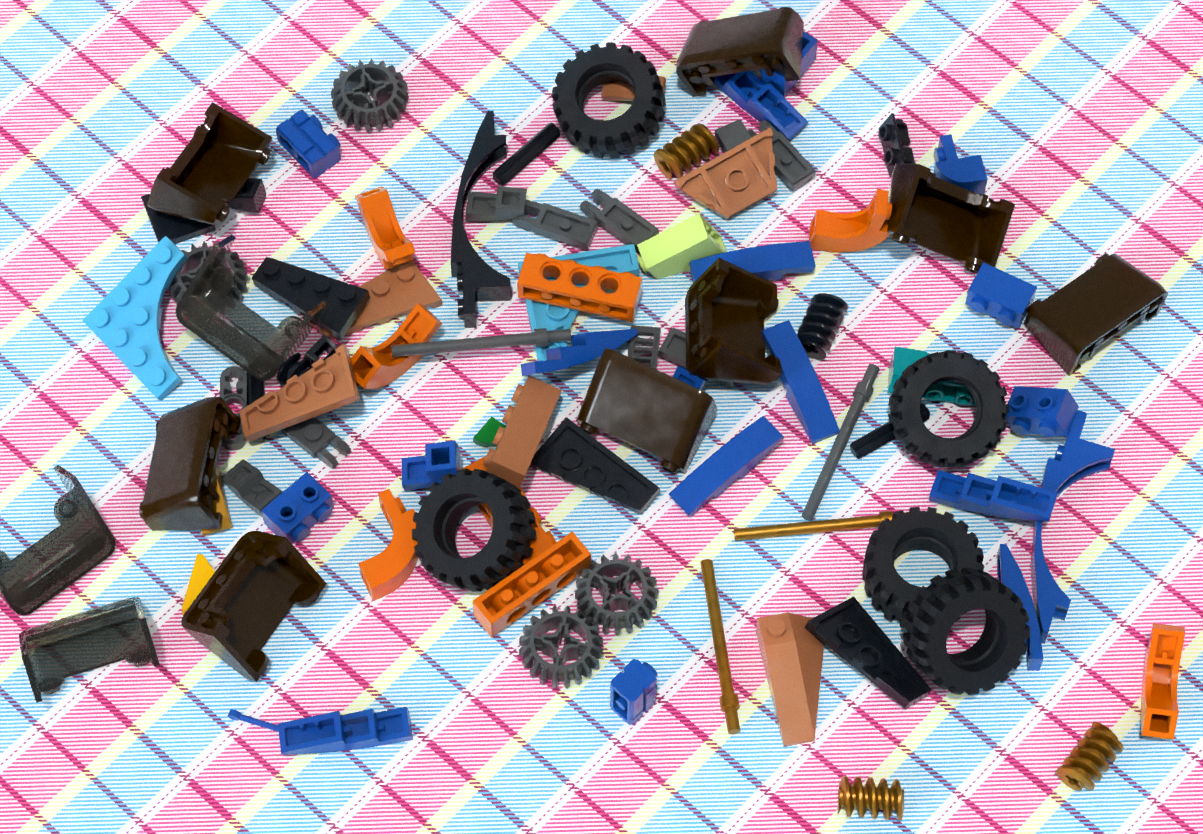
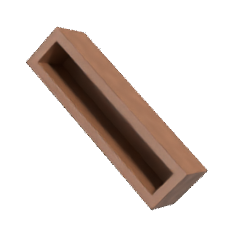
[482,375,562,488]

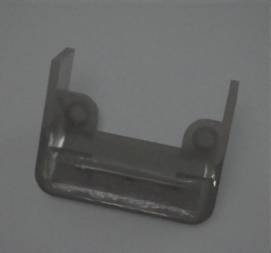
[176,234,328,381]
[0,465,116,615]
[19,597,160,703]

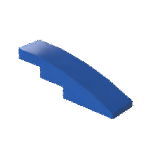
[714,71,808,141]
[689,241,816,282]
[761,320,839,444]
[521,328,638,376]
[669,415,785,517]
[929,470,1058,522]
[996,544,1043,671]
[278,707,413,755]

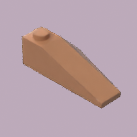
[756,612,824,747]

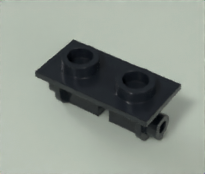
[878,113,916,177]

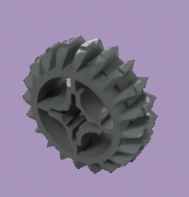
[331,58,409,133]
[169,241,248,318]
[575,552,659,636]
[519,605,603,689]

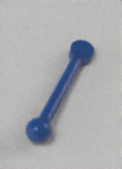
[228,709,279,732]

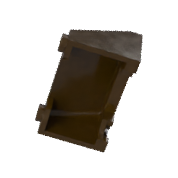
[676,7,804,97]
[147,102,273,225]
[888,164,1015,274]
[1023,253,1168,376]
[685,258,782,385]
[576,348,717,474]
[139,397,240,531]
[181,531,327,682]

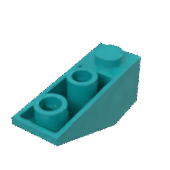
[887,346,976,407]

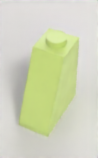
[637,214,727,279]

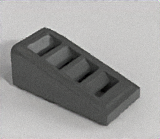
[628,325,661,370]

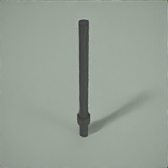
[391,328,571,357]
[801,364,880,521]

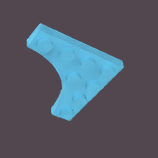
[82,236,188,401]
[518,244,640,361]

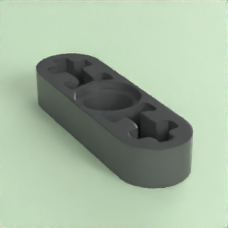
[220,366,248,451]

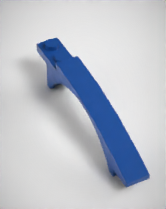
[1030,410,1115,644]

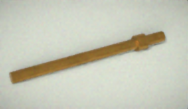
[734,510,909,541]
[700,559,740,734]

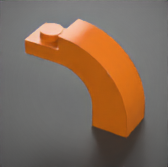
[354,186,415,269]
[809,189,892,253]
[351,303,443,389]
[358,489,419,601]
[1140,623,1185,740]

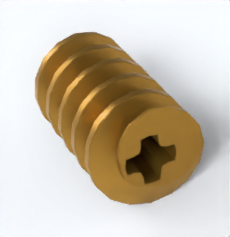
[654,124,719,180]
[1056,722,1124,791]
[837,775,904,820]

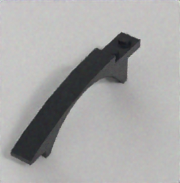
[451,111,511,328]

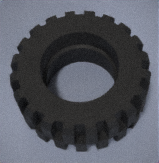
[552,42,666,159]
[888,350,1009,468]
[412,469,536,592]
[862,507,984,627]
[903,568,1030,695]

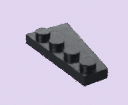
[252,256,370,341]
[529,417,661,514]
[804,596,932,709]

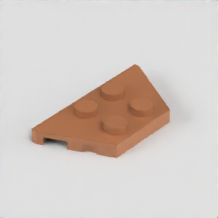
[674,127,777,220]

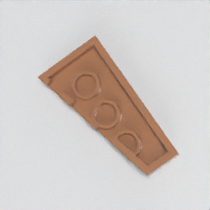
[311,260,442,340]
[239,344,360,442]

